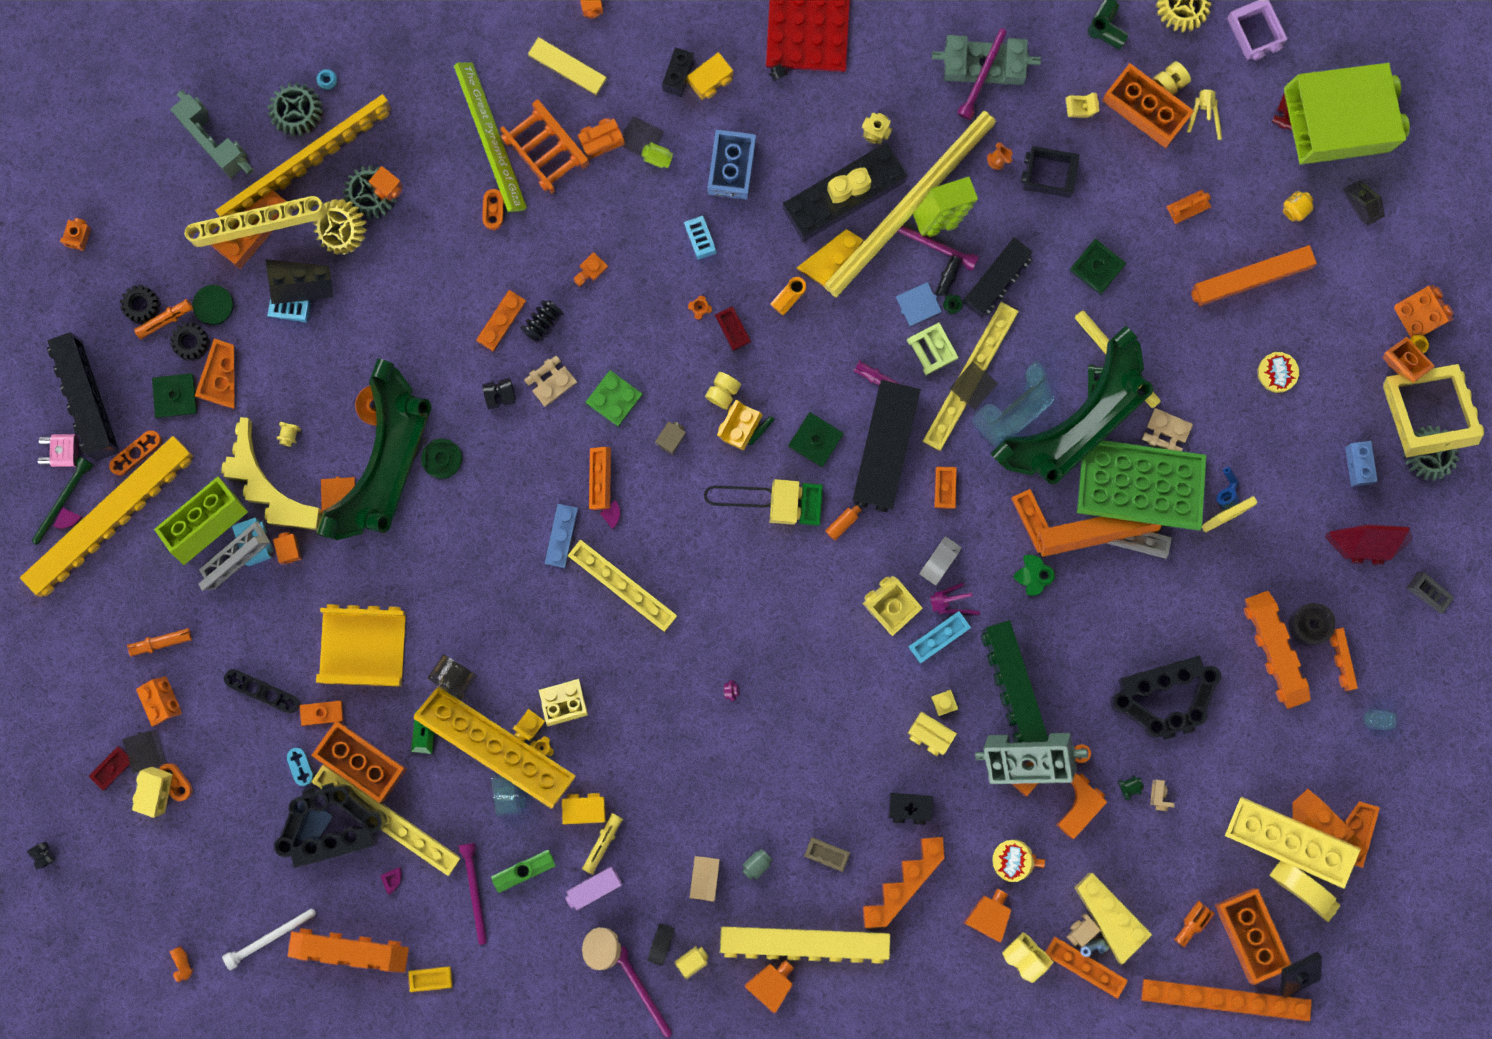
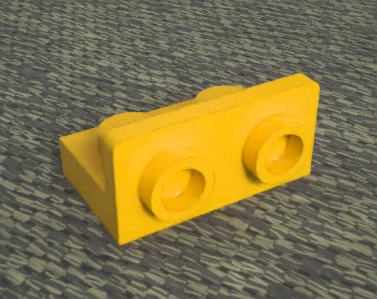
[717,400,763,450]

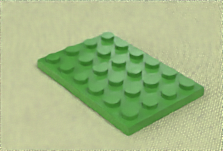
[1077,440,1206,531]

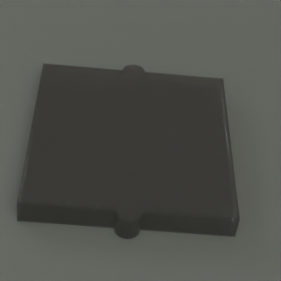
[621,116,664,157]
[949,361,998,410]
[122,729,167,774]

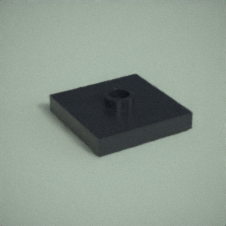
[1281,952,1322,998]

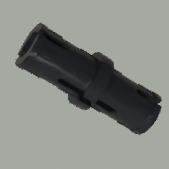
[934,256,962,298]

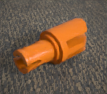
[1174,900,1215,948]

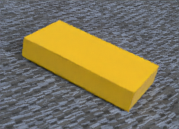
[408,966,452,992]

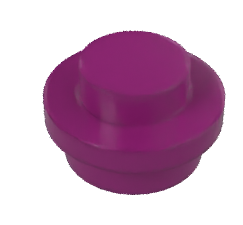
[724,680,740,701]

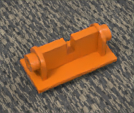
[1166,189,1211,224]

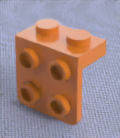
[1394,285,1454,338]

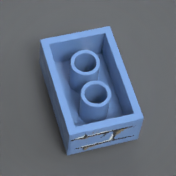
[708,130,756,200]

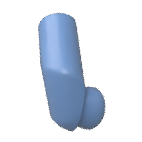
[1081,939,1109,957]

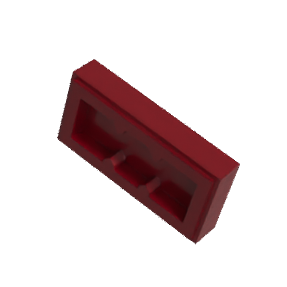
[715,306,751,351]

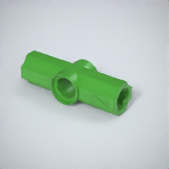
[491,849,556,893]

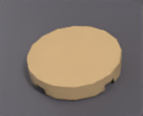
[582,927,621,971]

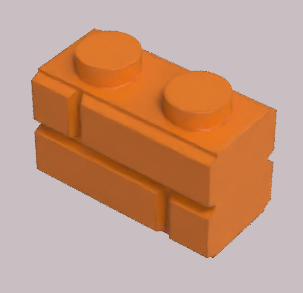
[577,118,625,160]

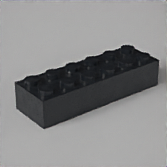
[782,142,908,242]
[47,332,120,461]

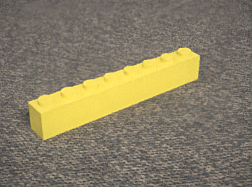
[720,927,890,963]

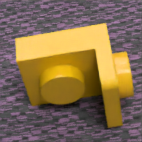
[513,709,545,742]

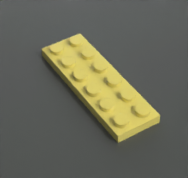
[1225,797,1361,888]

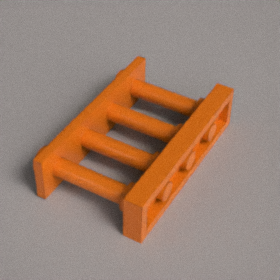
[500,99,590,194]

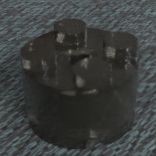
[1288,603,1336,646]
[427,654,477,700]

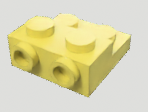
[862,576,922,636]

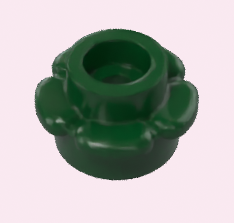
[943,294,962,314]

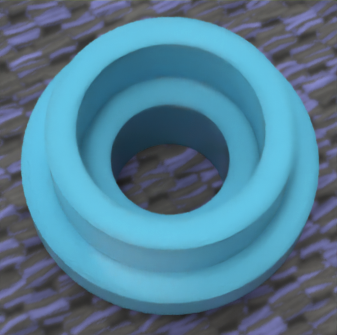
[317,70,337,90]

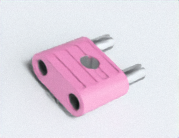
[38,434,79,467]

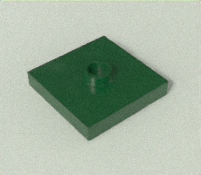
[1069,238,1127,295]
[152,373,197,418]
[788,412,844,468]

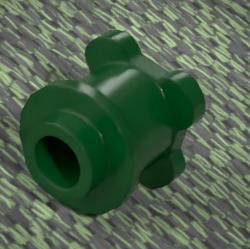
[1118,775,1144,800]

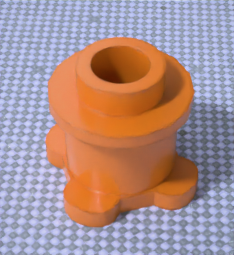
[987,142,1013,170]

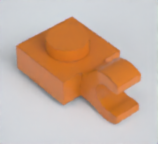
[573,252,608,287]

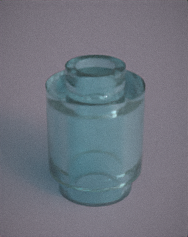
[1363,708,1396,731]

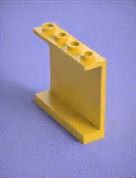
[316,604,406,687]

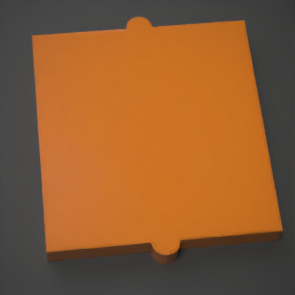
[321,476,355,514]

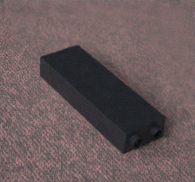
[852,380,921,513]

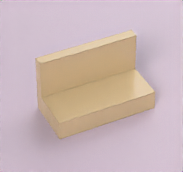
[690,856,720,901]

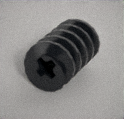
[520,300,564,344]

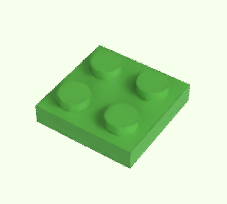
[585,370,643,427]

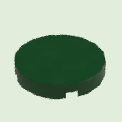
[192,285,234,325]
[421,438,462,479]

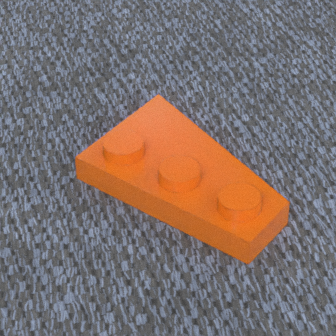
[195,338,235,409]

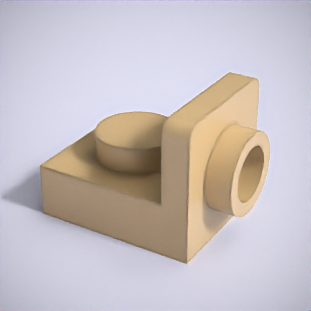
[1150,780,1175,811]

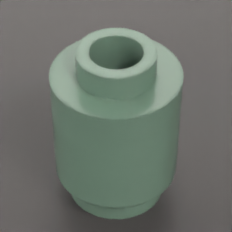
[742,849,773,880]

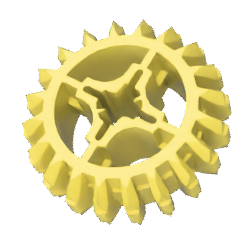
[1156,0,1211,32]
[312,199,367,254]

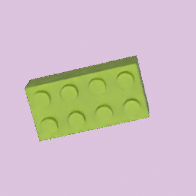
[913,177,978,237]
[154,476,248,565]

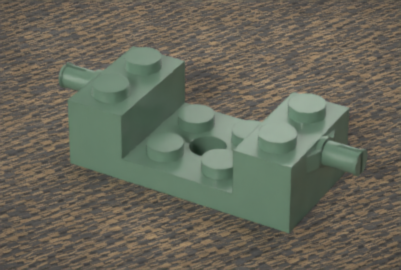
[932,35,1041,85]
[170,90,254,179]
[975,733,1088,784]

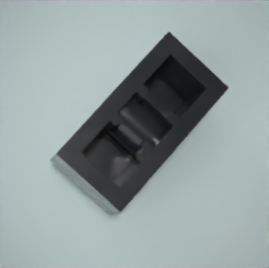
[662,47,695,97]
[888,793,933,825]

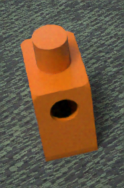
[963,888,1011,943]
[744,960,794,1014]

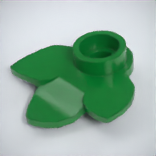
[1013,555,1055,596]

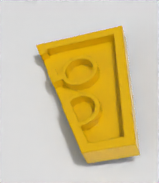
[796,229,863,286]

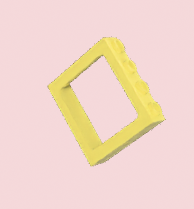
[1383,364,1484,458]

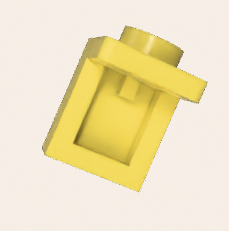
[1066,93,1099,118]

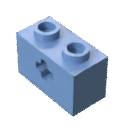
[1345,441,1377,487]

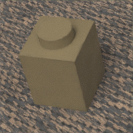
[655,421,686,455]

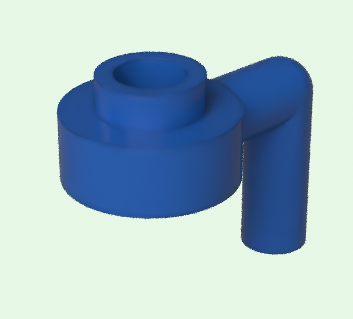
[1217,467,1239,509]

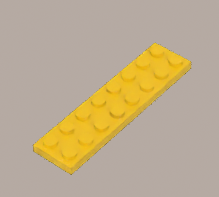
[413,686,576,809]

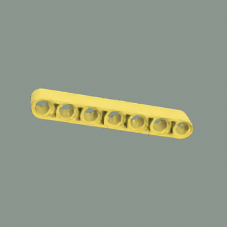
[184,196,327,247]

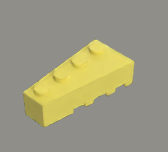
[1074,873,1152,964]

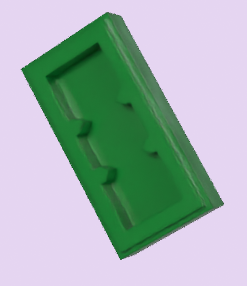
[799,483,823,526]

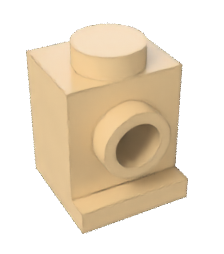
[1067,914,1101,947]

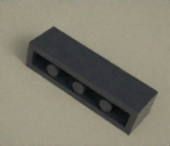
[963,237,1033,318]

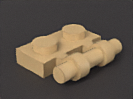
[524,356,577,407]
[1142,408,1193,451]

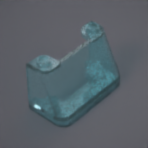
[971,360,1055,447]

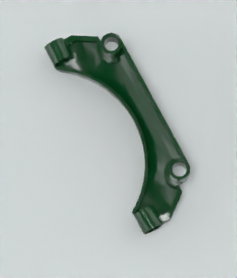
[990,325,1153,484]
[316,358,432,540]

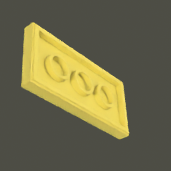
[1202,496,1258,532]

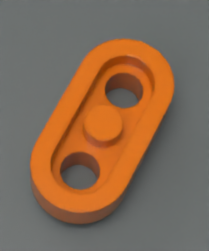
[482,189,504,230]
[159,763,193,801]

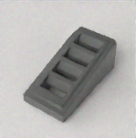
[1406,572,1454,614]

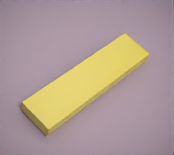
[528,37,607,95]

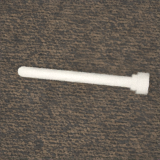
[222,909,316,971]

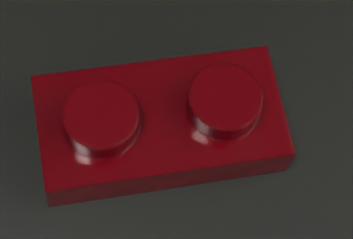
[88,746,135,791]

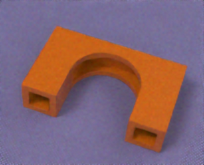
[1012,760,1107,839]

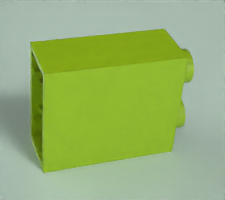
[1284,63,1410,165]

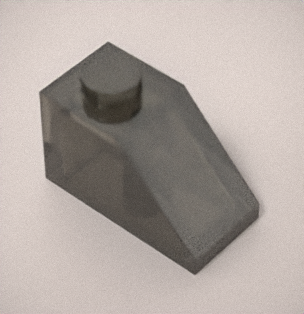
[1343,180,1385,225]

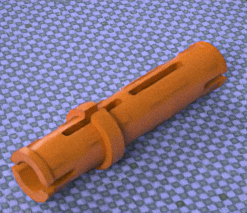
[134,298,193,340]
[127,628,192,657]

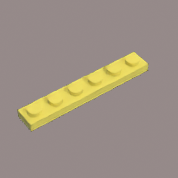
[568,540,677,632]

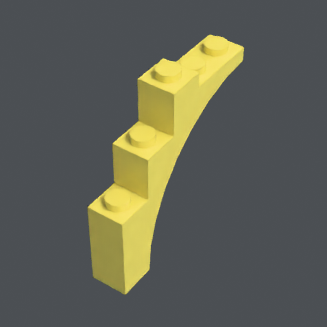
[221,417,322,530]

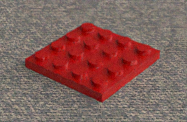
[766,0,849,72]

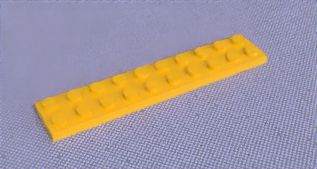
[215,94,391,217]

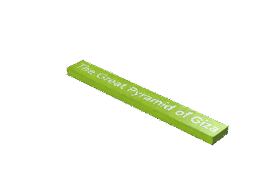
[454,62,527,212]

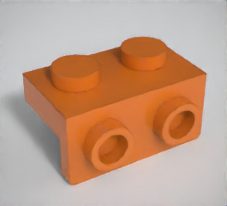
[136,676,182,727]

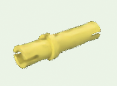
[582,813,623,875]

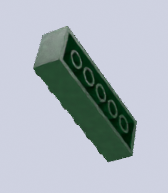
[980,620,1048,743]

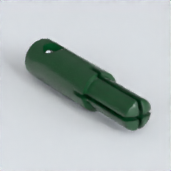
[748,416,775,447]

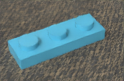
[908,611,971,664]

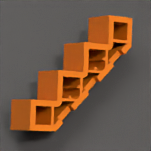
[1244,591,1311,709]
[862,837,944,928]
[287,928,409,973]

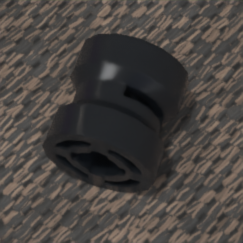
[27,842,56,870]

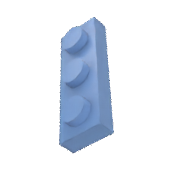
[545,504,578,568]

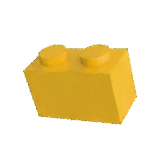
[687,52,733,100]
[562,793,606,824]

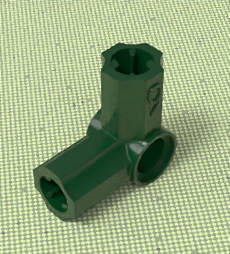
[1087,0,1129,50]

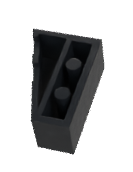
[265,259,333,304]

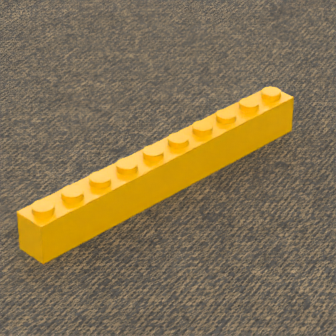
[19,436,193,597]

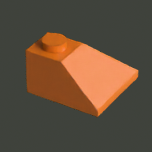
[1383,337,1435,383]

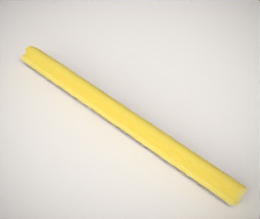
[824,111,996,297]

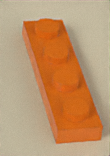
[1045,936,1128,999]

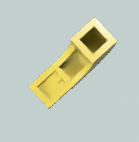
[1269,860,1341,922]

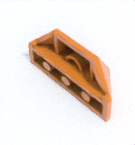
[1292,789,1368,861]

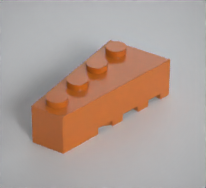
[210,190,287,269]

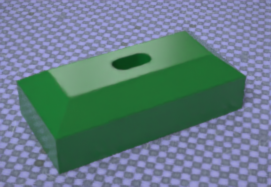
[411,710,435,754]

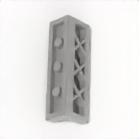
[199,522,270,591]

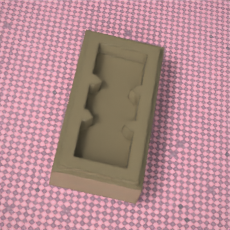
[804,837,850,872]

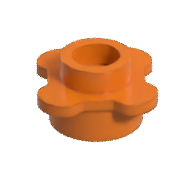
[688,296,712,320]

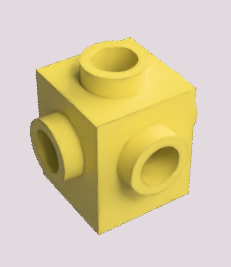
[862,113,892,145]

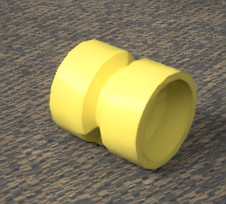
[1152,61,1191,95]
[705,372,741,410]

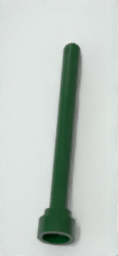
[32,456,94,545]

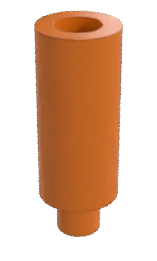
[825,505,862,541]

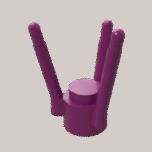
[930,583,980,615]

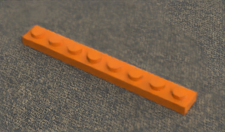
[1141,979,1312,1021]

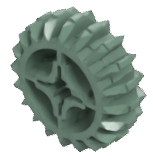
[268,82,323,137]
[342,165,396,220]
[1403,425,1460,481]

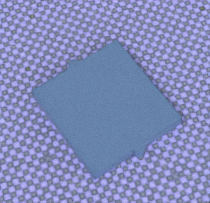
[896,282,942,326]
[298,802,333,847]

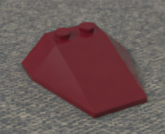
[1325,525,1413,565]

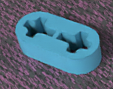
[287,748,314,786]

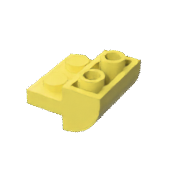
[539,679,588,726]

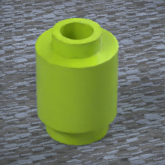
[641,142,673,168]

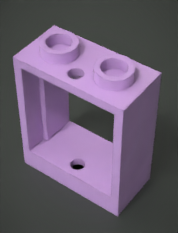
[1227,0,1287,60]
[565,866,623,910]

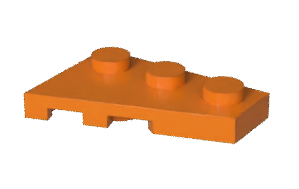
[1344,801,1380,868]

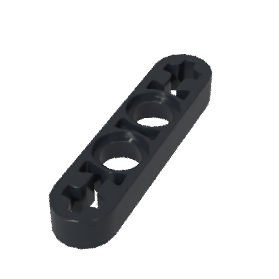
[224,669,300,714]

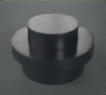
[768,64,788,81]

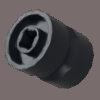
[482,378,516,410]

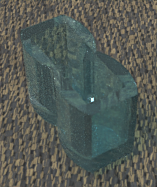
[491,774,526,817]

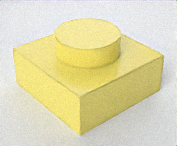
[931,690,958,716]

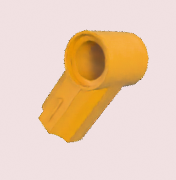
[770,277,806,316]

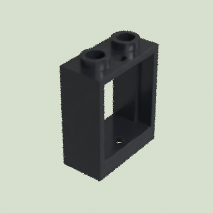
[1021,146,1080,198]

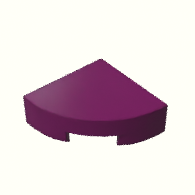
[600,500,620,529]
[54,508,82,529]
[380,867,402,895]

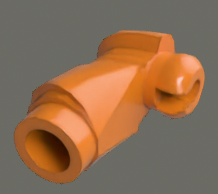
[170,945,193,982]

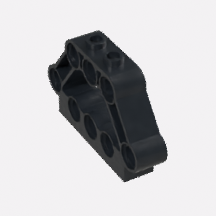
[1110,655,1221,740]
[274,782,387,868]

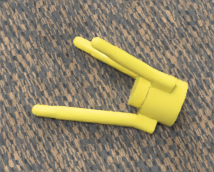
[1187,90,1222,140]

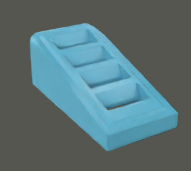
[684,216,716,260]
[267,299,311,323]

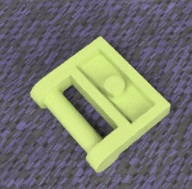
[907,323,959,376]

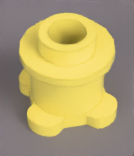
[276,422,301,447]

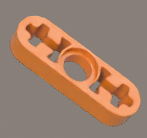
[109,430,162,476]

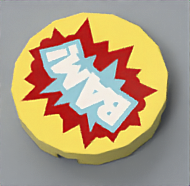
[1258,352,1299,393]
[993,840,1034,882]

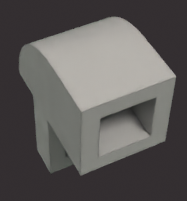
[919,536,962,585]

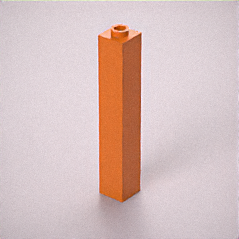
[1191,245,1317,307]
[1036,517,1162,557]

